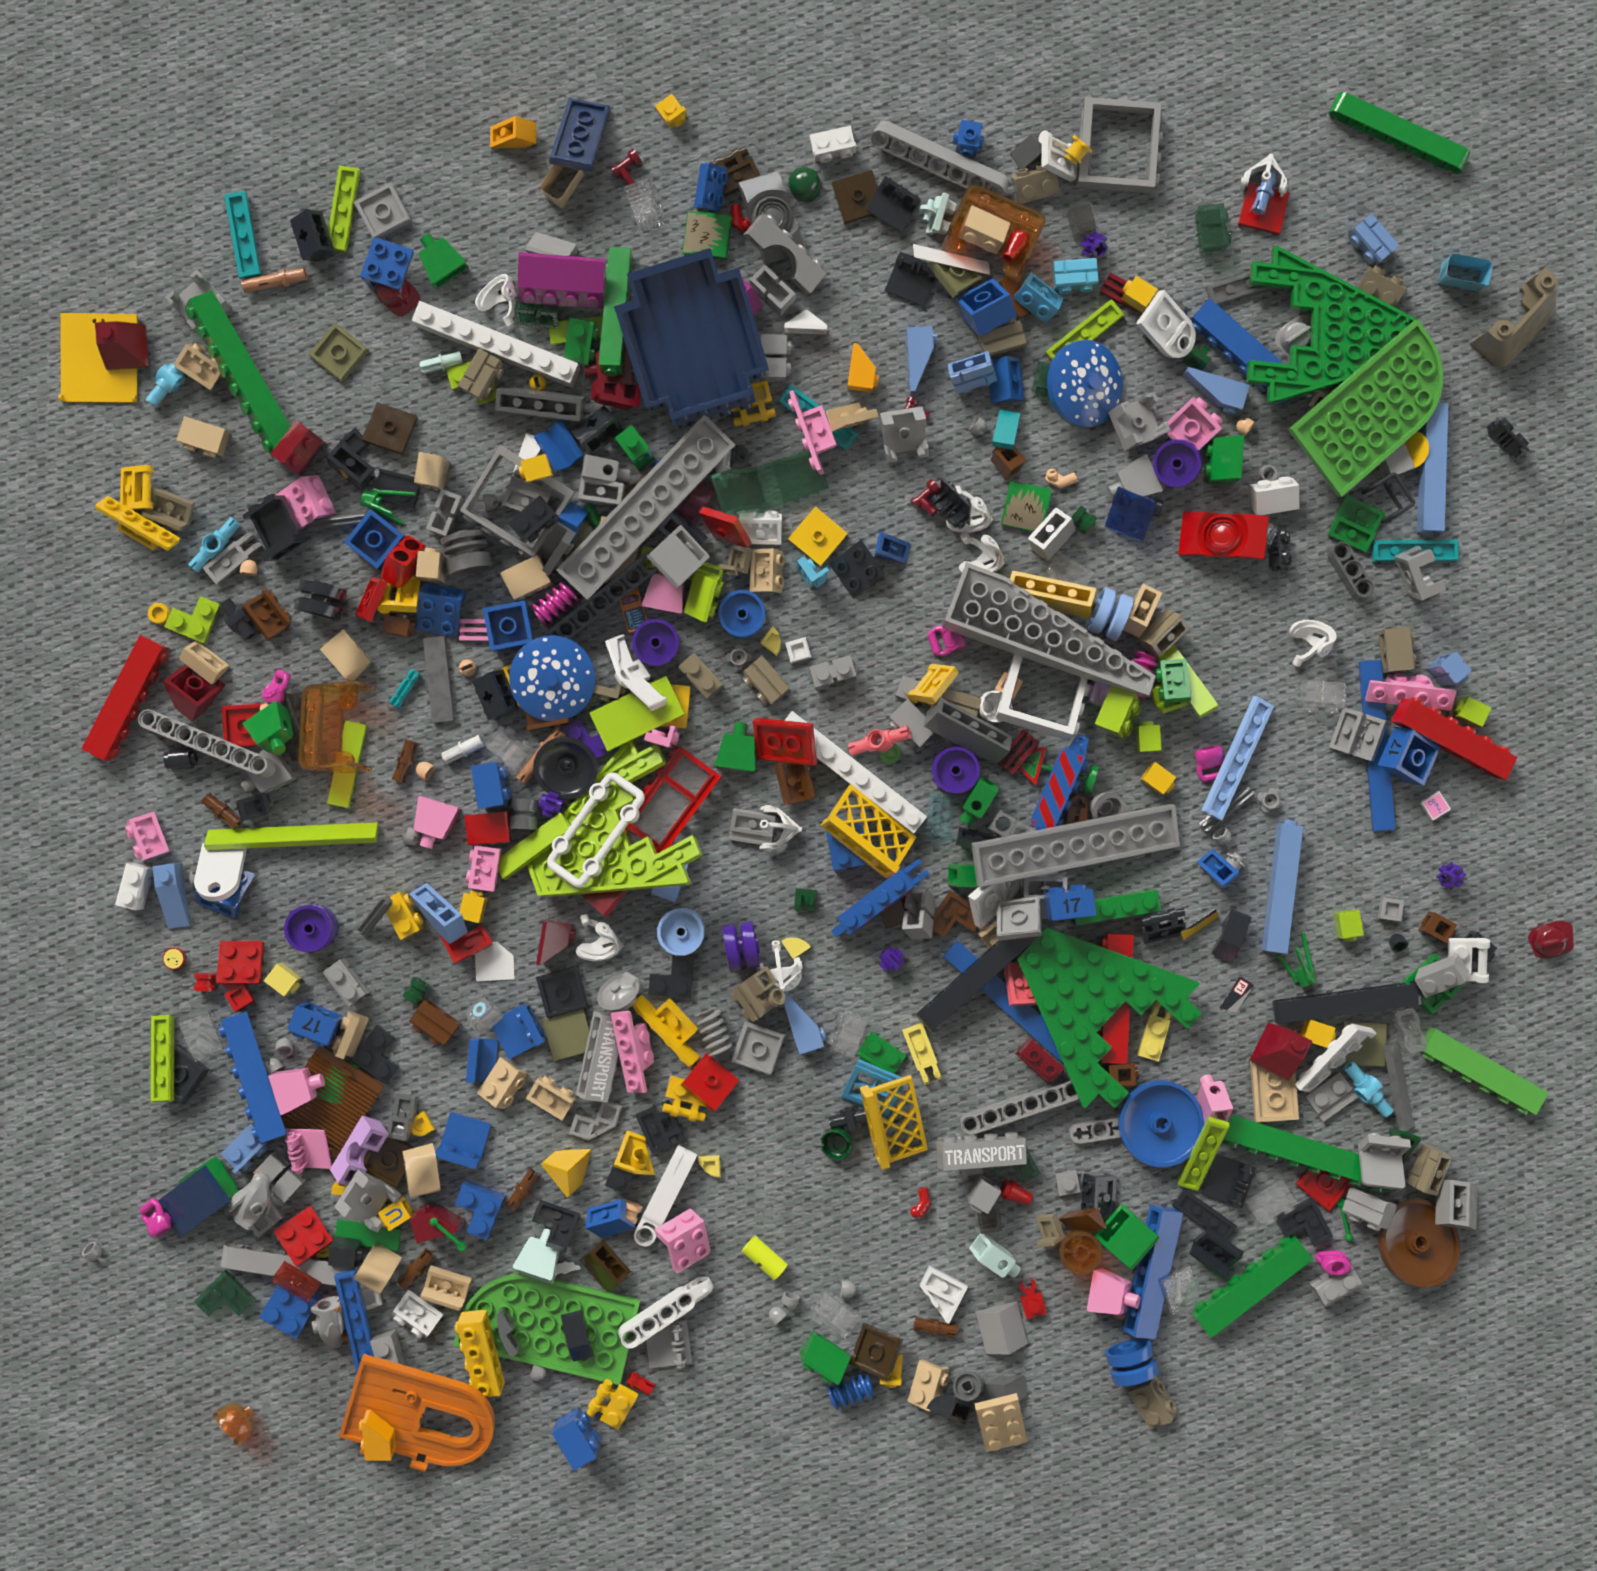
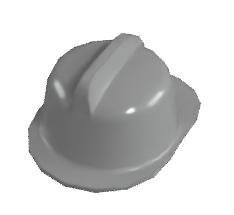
[1275,314,1311,357]
[1091,792,1131,819]

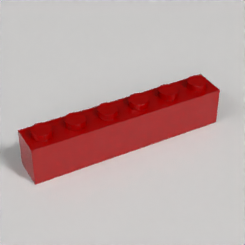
[81,635,169,761]
[1391,697,1518,780]
[1096,933,1134,1064]

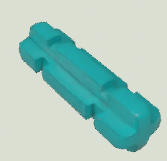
[389,669,421,708]

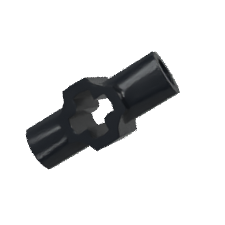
[219,598,257,640]
[829,1105,867,1131]

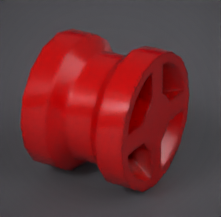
[193,972,216,992]

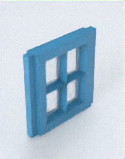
[840,1059,904,1117]

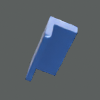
[989,356,1024,404]
[534,420,584,472]
[466,1037,498,1083]
[586,1199,635,1238]

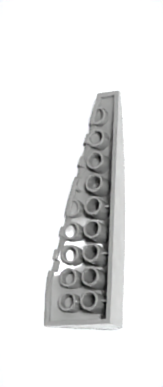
[942,562,1156,696]

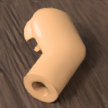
[1045,469,1077,488]

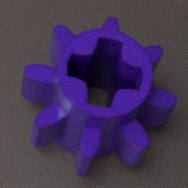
[1081,231,1108,258]
[538,791,564,818]
[1436,862,1466,890]
[878,946,904,973]

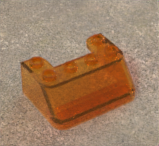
[941,185,1046,282]

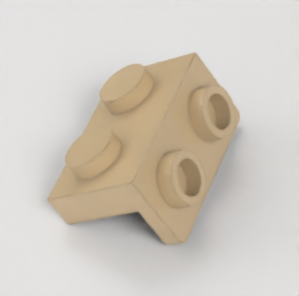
[332,1011,369,1059]
[477,1057,528,1109]
[526,1075,576,1120]
[420,1265,472,1311]
[908,1359,950,1412]

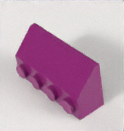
[517,252,606,309]

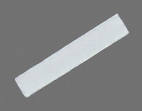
[913,244,990,275]

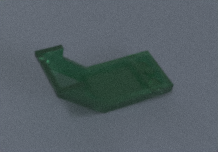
[711,450,829,516]

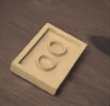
[1250,1061,1299,1122]
[975,1393,1028,1452]

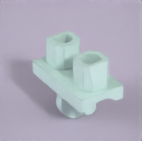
[919,192,957,235]

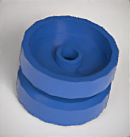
[719,590,766,639]
[1105,1338,1159,1386]

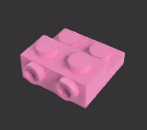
[1167,397,1223,450]

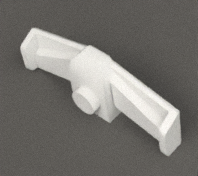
[605,634,667,711]

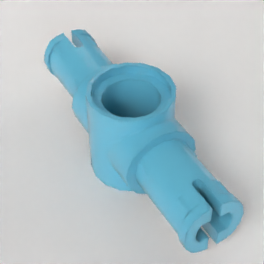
[145,359,185,408]
[188,516,241,573]
[1343,1061,1394,1117]

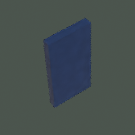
[549,98,610,172]
[158,1165,230,1238]

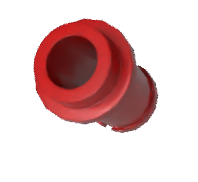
[626,1372,655,1396]

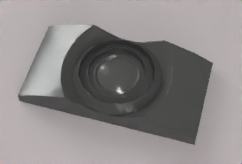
[738,171,803,266]

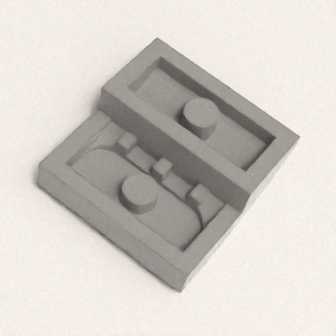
[1329,707,1389,762]

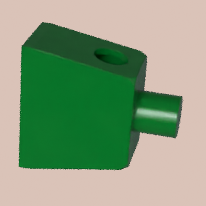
[418,233,469,289]
[614,425,656,472]
[243,700,293,755]
[715,722,756,772]
[960,775,999,826]
[948,863,979,887]

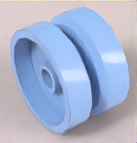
[1087,587,1134,641]
[657,908,705,955]

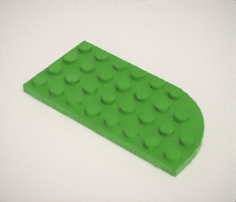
[1288,320,1443,497]
[453,1273,641,1385]

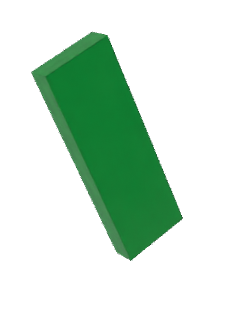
[334,1219,402,1251]

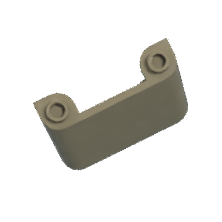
[1470,267,1557,368]

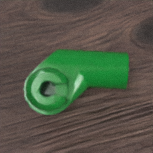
[584,504,608,527]

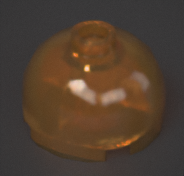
[1059,1229,1103,1275]
[212,1402,255,1448]

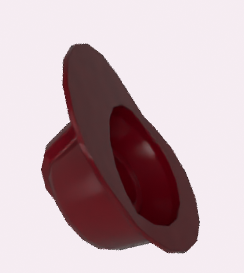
[375,279,421,317]
[1528,920,1574,959]

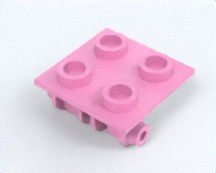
[285,1129,332,1174]

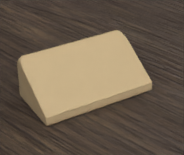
[179,641,230,684]

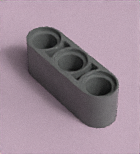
[1327,542,1374,600]

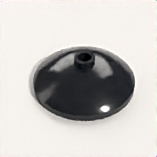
[533,737,598,799]

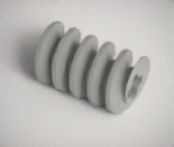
[694,1008,732,1056]

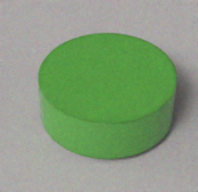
[879,744,901,764]

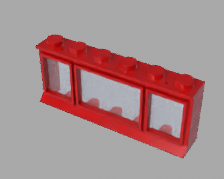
[625,746,722,854]

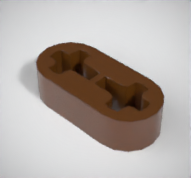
[1065,795,1088,825]

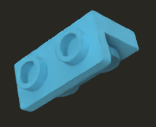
[795,556,829,588]

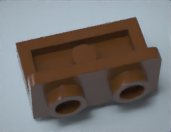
[242,588,291,641]
[774,762,815,806]

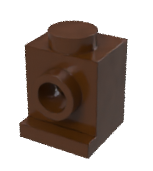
[990,446,1026,481]
[382,612,417,638]
[1418,911,1457,943]
[1106,1062,1139,1086]

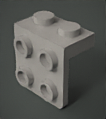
[1358,1133,1411,1190]

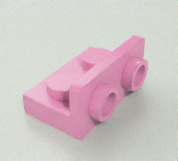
[644,726,680,749]
[125,812,169,862]
[466,845,501,892]

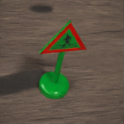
[1007,746,1099,795]

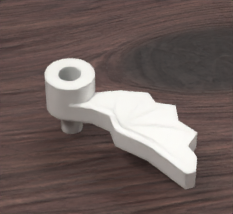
[555,1261,581,1277]

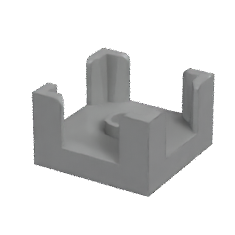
[165,269,232,332]
[1108,392,1171,451]
[880,407,929,463]
[1394,546,1446,600]
[334,1169,401,1232]

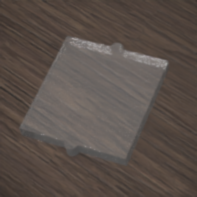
[1161,1264,1200,1315]

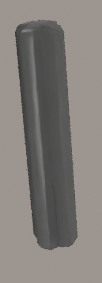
[306,512,367,531]
[1199,786,1254,833]
[358,895,393,936]

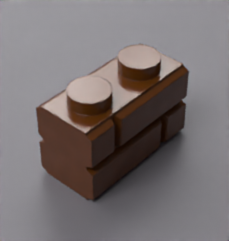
[409,999,462,1046]

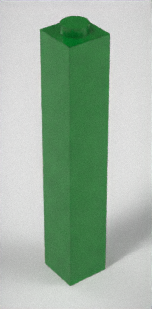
[599,247,633,377]

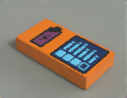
[617,587,647,633]

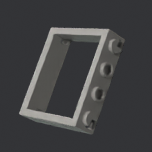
[1076,97,1164,194]
[460,445,576,559]

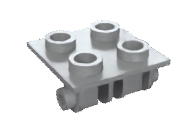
[644,1320,692,1368]

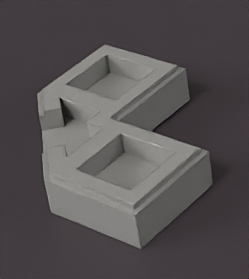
[569,1101,623,1140]

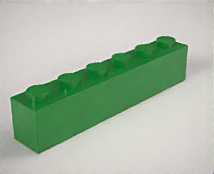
[1191,1235,1313,1338]

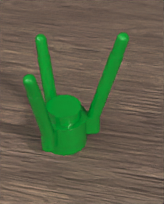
[360,487,416,525]
[1276,931,1317,987]

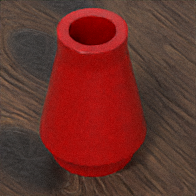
[1002,230,1030,263]
[1000,1179,1032,1205]

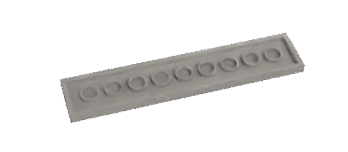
[557,414,735,600]
[971,804,1180,887]

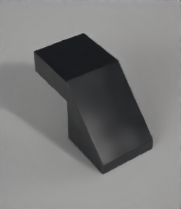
[1212,909,1251,962]
[561,1310,594,1362]

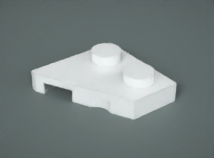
[920,1265,968,1324]

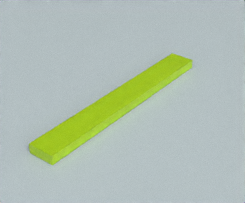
[204,822,379,850]

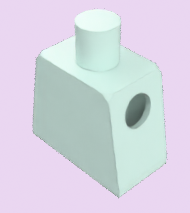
[513,1228,560,1284]
[969,1231,1020,1278]

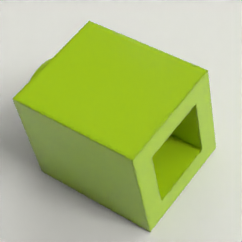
[1453,697,1492,728]
[1135,721,1162,752]
[1333,909,1364,942]

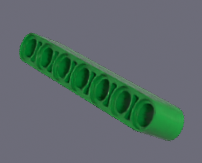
[1328,92,1471,174]

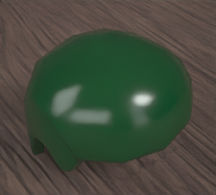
[788,166,821,202]
[820,1128,853,1161]

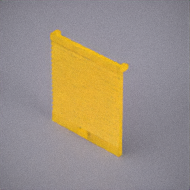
[58,313,138,403]

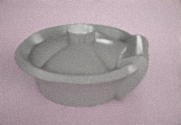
[597,971,641,1011]

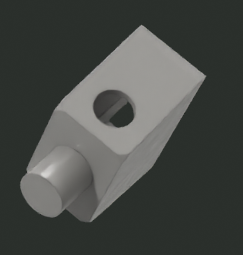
[580,454,630,483]
[1107,454,1163,503]
[241,749,297,793]

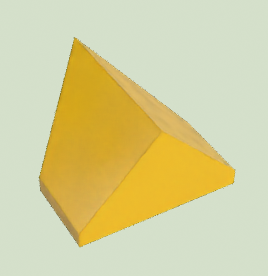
[613,1131,655,1175]
[541,1149,591,1197]

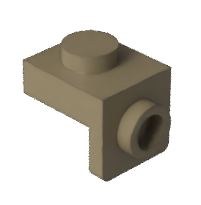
[719,545,753,577]
[593,682,627,702]
[1036,1213,1065,1249]

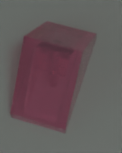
[680,480,718,525]

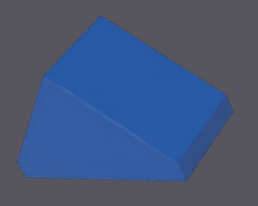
[557,501,590,544]
[874,532,910,564]
[1197,848,1240,888]

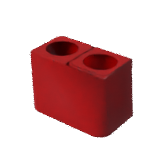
[381,535,426,588]
[464,811,511,845]

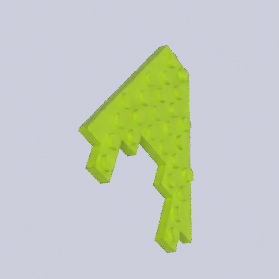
[527,740,703,898]

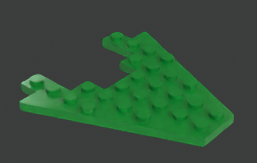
[1247,245,1418,405]
[1016,927,1202,1108]

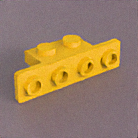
[95,496,180,551]
[632,995,699,1067]

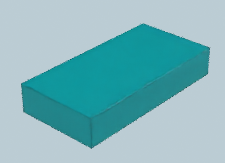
[992,410,1020,450]

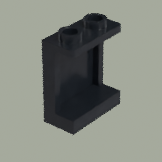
[242,494,307,562]

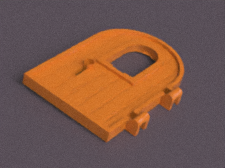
[339,1354,495,1472]

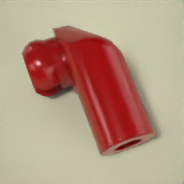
[730,204,751,233]
[910,1187,931,1219]

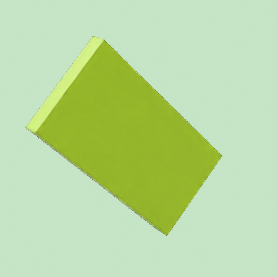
[590,676,685,752]

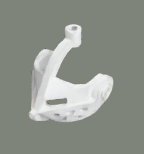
[1240,154,1288,197]
[475,274,517,326]
[946,486,993,533]
[959,532,1005,573]
[1289,620,1337,667]
[759,805,802,852]
[576,914,624,961]
[756,941,803,993]

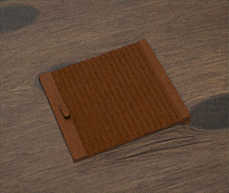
[280,1046,384,1160]

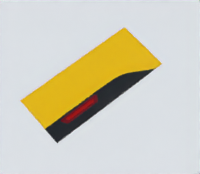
[1181,909,1219,940]

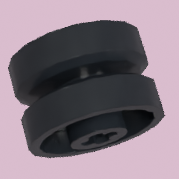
[294,579,348,620]

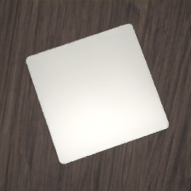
[475,942,514,981]

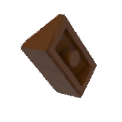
[999,273,1032,321]
[1059,1208,1106,1233]

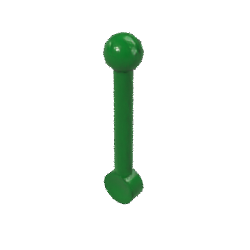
[1336,1198,1354,1242]
[430,1218,466,1251]

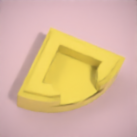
[760,626,781,656]
[781,937,810,959]
[698,1155,721,1178]

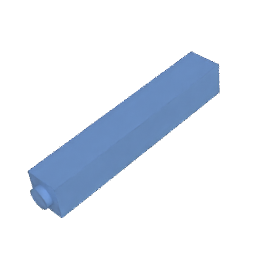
[1417,400,1448,534]
[1261,820,1303,954]

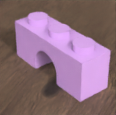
[330,1115,388,1186]

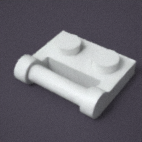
[1039,130,1077,182]
[1448,938,1490,983]

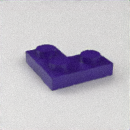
[561,719,618,759]

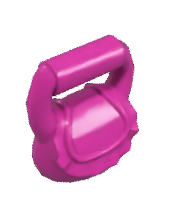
[927,625,966,656]
[262,670,291,705]
[1195,745,1224,783]
[140,1198,172,1238]
[1315,1250,1351,1276]

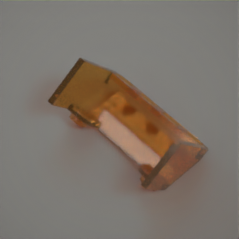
[298,680,376,773]

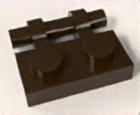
[712,146,761,197]

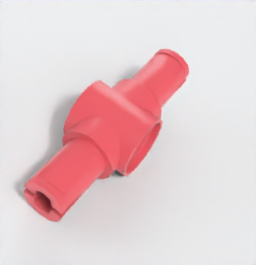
[848,726,912,756]

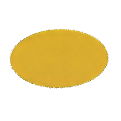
[1405,431,1429,468]

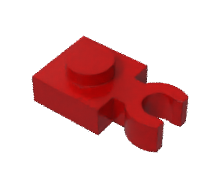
[222,985,255,1013]
[1019,1278,1047,1319]

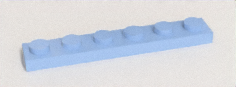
[1201,696,1274,820]

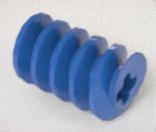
[827,1373,874,1410]

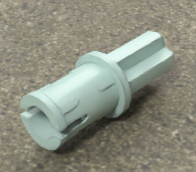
[420,351,463,374]

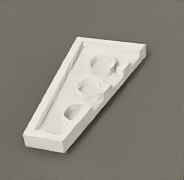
[1295,1024,1377,1092]

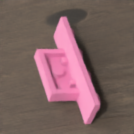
[788,390,837,475]
[1365,672,1457,710]
[610,1011,654,1093]

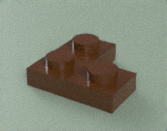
[931,890,977,937]

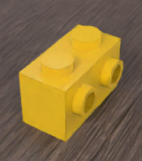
[386,891,424,940]

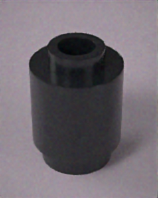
[163,747,198,771]

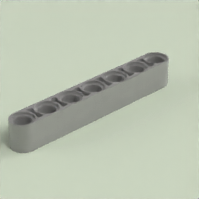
[870,121,1010,201]
[138,709,276,778]
[960,1078,1078,1135]
[220,1243,366,1289]

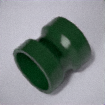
[1071,505,1098,535]
[402,977,432,1006]

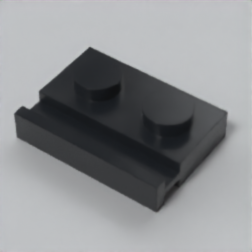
[374,468,420,509]

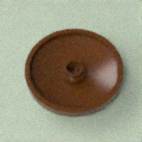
[1378,1199,1460,1287]

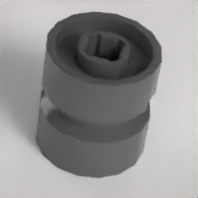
[509,798,539,830]
[953,1371,985,1401]

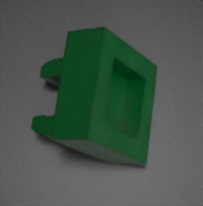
[1182,345,1211,371]
[794,888,817,911]

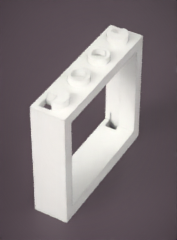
[995,654,1090,741]

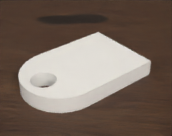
[1136,290,1196,358]
[194,843,247,901]
[968,879,1021,928]

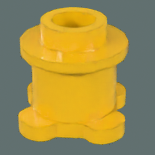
[1065,135,1093,165]

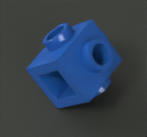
[952,120,984,157]

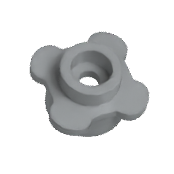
[726,645,751,670]
[1257,788,1282,813]
[1226,852,1246,871]

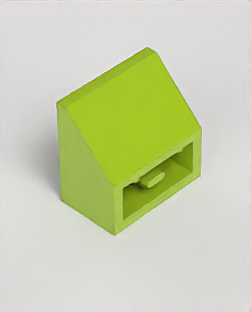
[684,569,724,623]
[1095,686,1142,740]

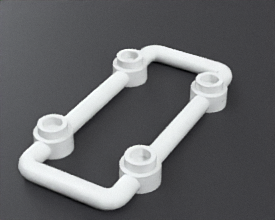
[547,773,645,888]

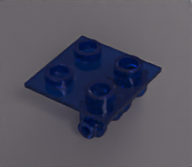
[1105,486,1157,542]

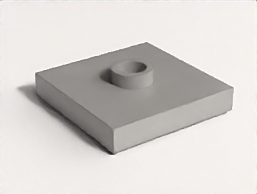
[354,182,412,238]
[997,896,1041,941]
[731,1021,785,1075]

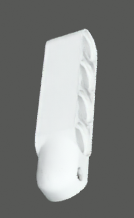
[634,1145,697,1246]
[618,1277,713,1349]

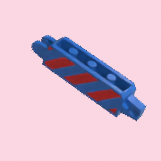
[1030,734,1089,831]
[831,859,930,937]

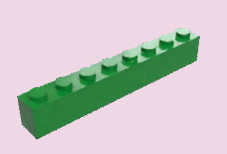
[185,290,290,459]
[1224,1115,1391,1193]

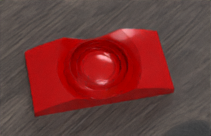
[1178,512,1269,560]

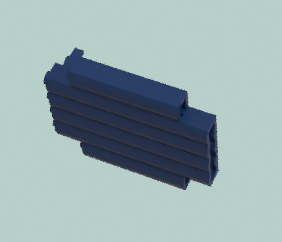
[614,248,769,429]

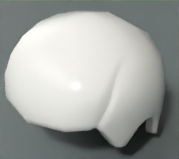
[978,691,1013,723]

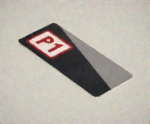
[1220,977,1254,1012]

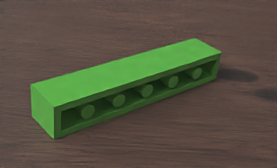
[1418,1027,1549,1115]

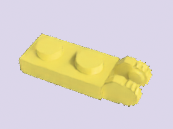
[1137,1000,1171,1061]
[902,1022,942,1085]

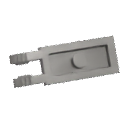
[203,532,263,585]

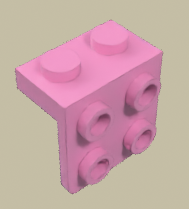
[276,475,336,529]
[655,1209,711,1273]

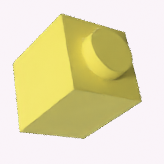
[264,963,302,996]

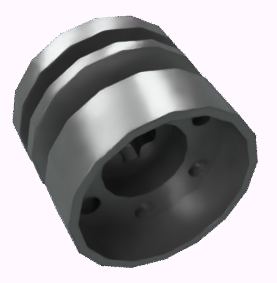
[440,530,493,577]

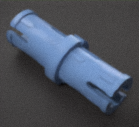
[1251,170,1278,215]

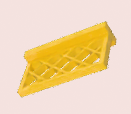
[821,784,916,879]
[860,1075,928,1170]

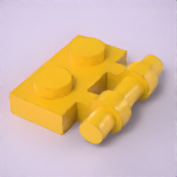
[732,380,776,427]
[662,1076,706,1122]
[587,1379,638,1430]

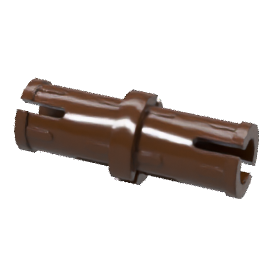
[392,739,418,783]
[201,793,242,830]
[505,1168,540,1212]
[397,1248,435,1290]
[913,1317,958,1339]

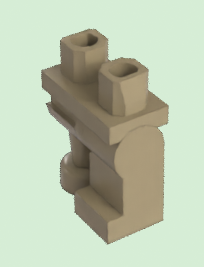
[730,966,786,1022]

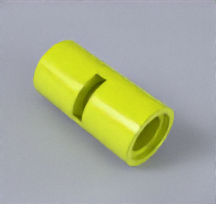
[741,1235,787,1280]

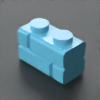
[1051,258,1098,294]

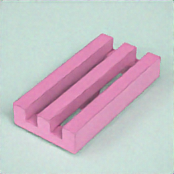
[459,619,489,641]

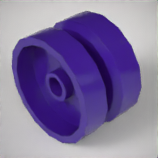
[1153,439,1203,487]
[632,619,679,666]
[931,746,980,794]
[284,904,338,952]
[723,921,760,972]

